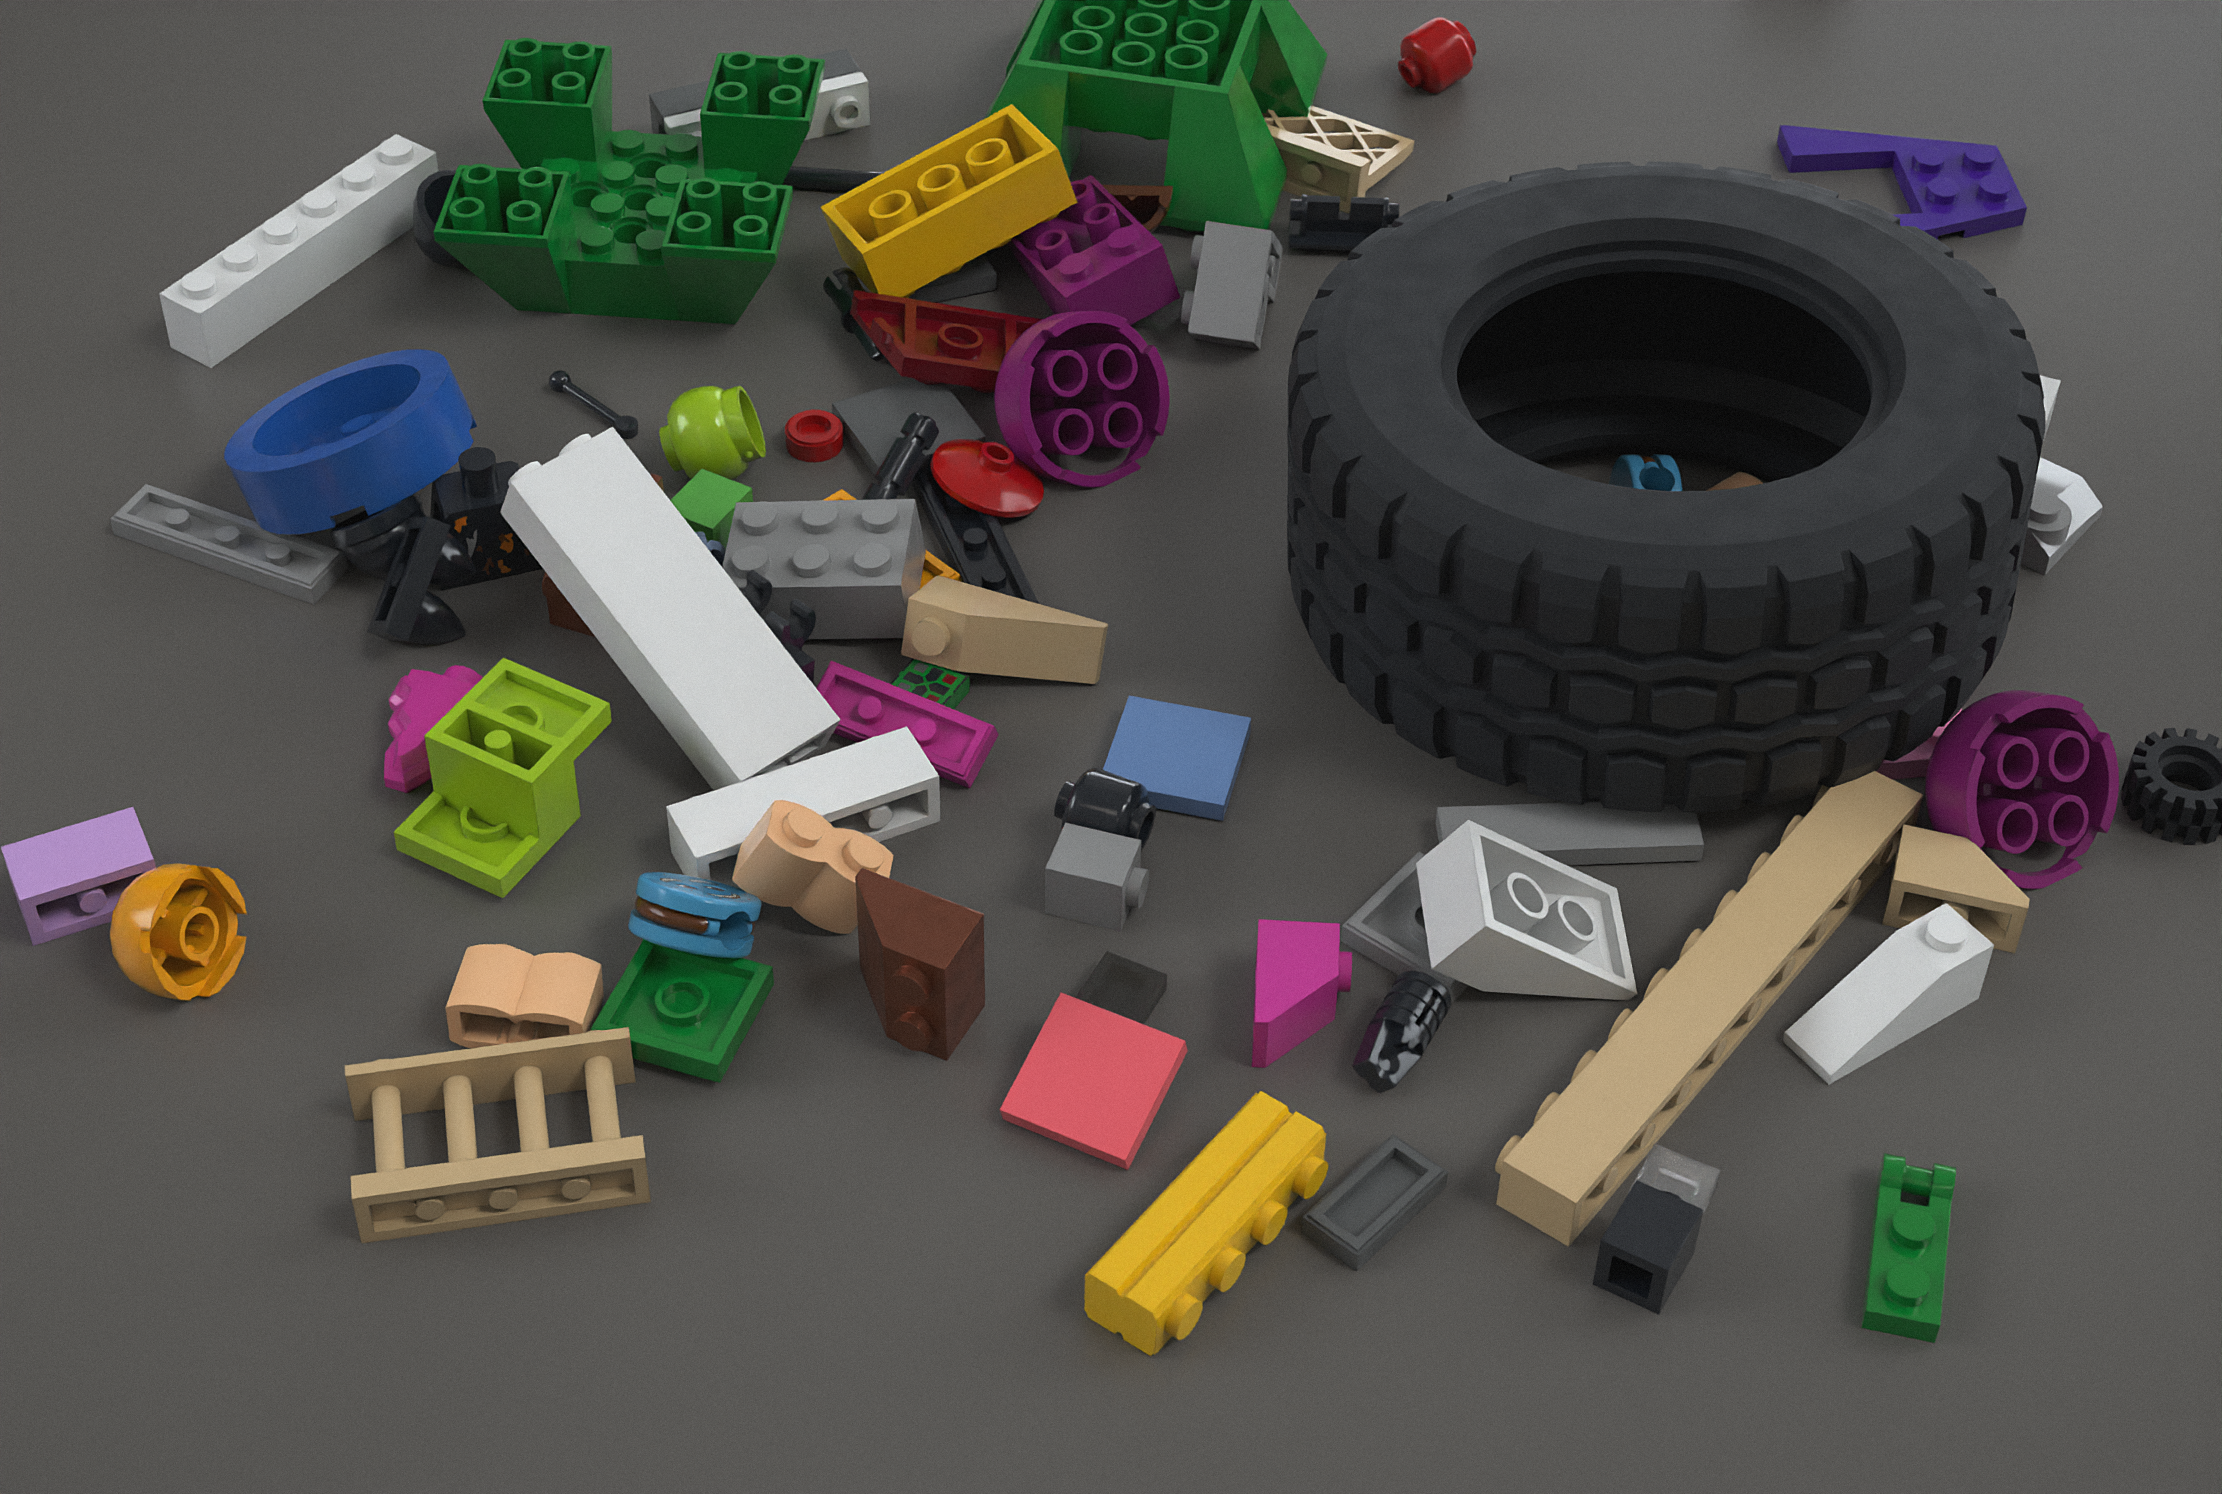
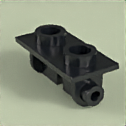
[1289,194,1399,251]

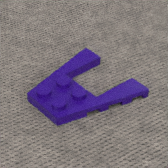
[1777,125,2027,239]

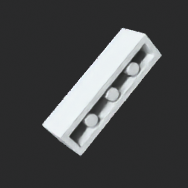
[666,726,940,889]

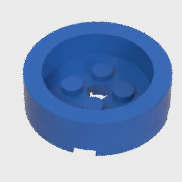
[224,349,477,535]

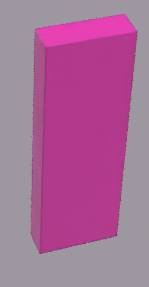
[816,661,999,789]

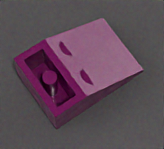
[1007,175,1181,325]

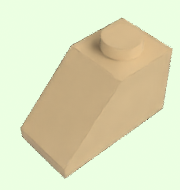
[1882,824,2030,953]

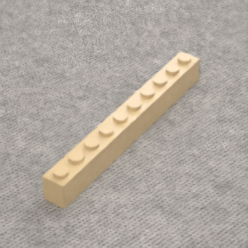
[1495,771,1923,1247]

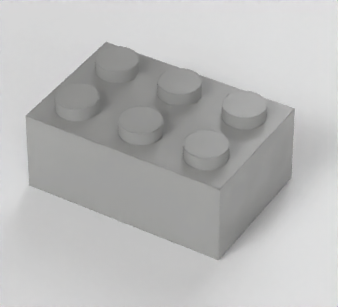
[722,499,926,639]

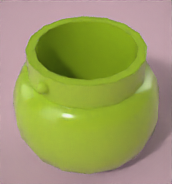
[659,386,766,480]

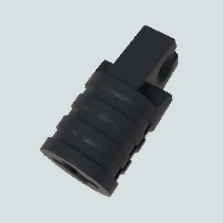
[1352,971,1452,1093]

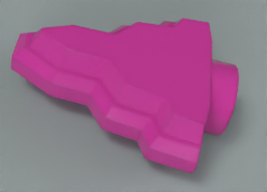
[384,665,483,793]

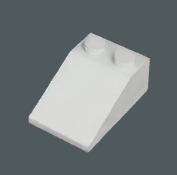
[1416,820,1637,1001]

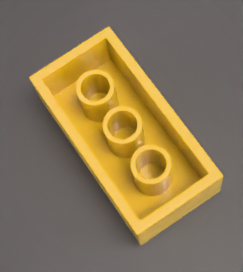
[821,104,1077,298]

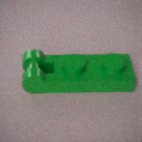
[1861,1153,1956,1343]

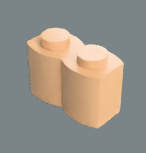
[732,800,894,934]
[446,944,604,1048]

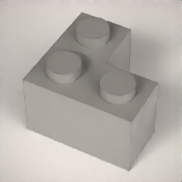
[1181,221,1283,350]

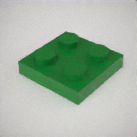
[590,939,774,1083]

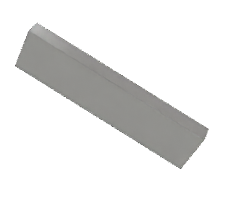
[110,484,348,605]
[1435,801,1704,865]

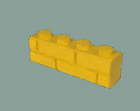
[1084,1091,1328,1356]

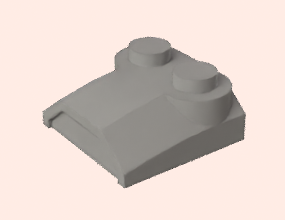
[2021,457,2103,575]

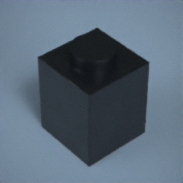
[1593,1180,1704,1314]

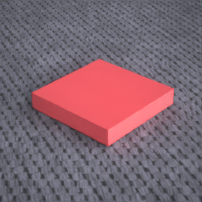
[1000,992,1188,1170]

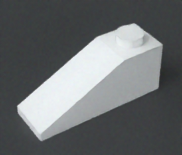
[1783,903,1994,1085]

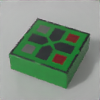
[890,658,970,709]

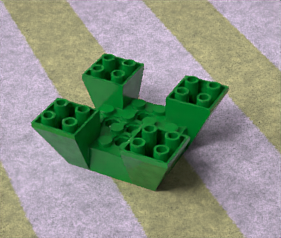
[983,0,1327,232]
[434,38,825,324]

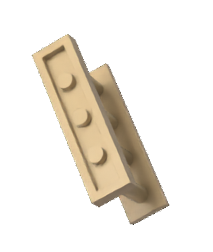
[345,1027,651,1243]

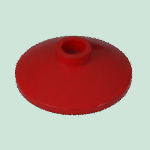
[931,439,1044,518]

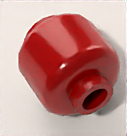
[1398,17,1476,94]

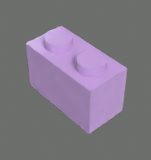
[1,807,156,946]

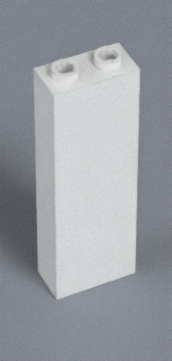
[500,427,841,790]

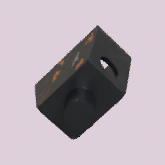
[430,447,543,591]

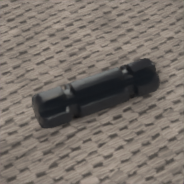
[861,412,939,500]

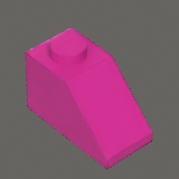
[1252,919,1352,1068]

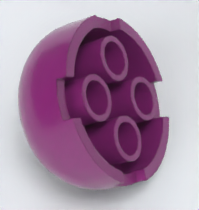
[994,311,1170,487]
[1925,690,2119,889]

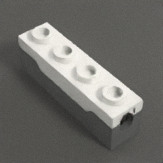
[649,49,870,141]

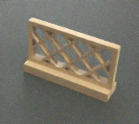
[1262,106,1414,213]

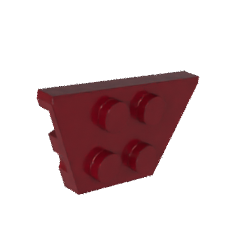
[850,290,1043,393]

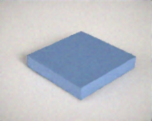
[1103,695,1251,821]

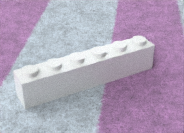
[159,134,439,368]

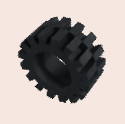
[2121,728,2222,845]

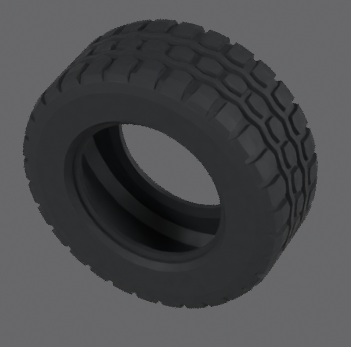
[1287,162,2046,812]

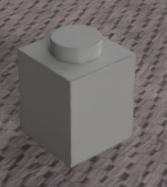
[1045,822,1150,932]

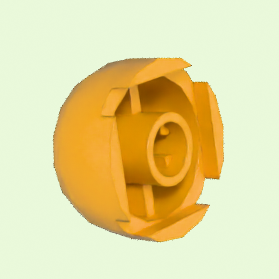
[110,863,247,1001]

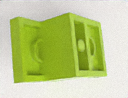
[394,657,612,898]

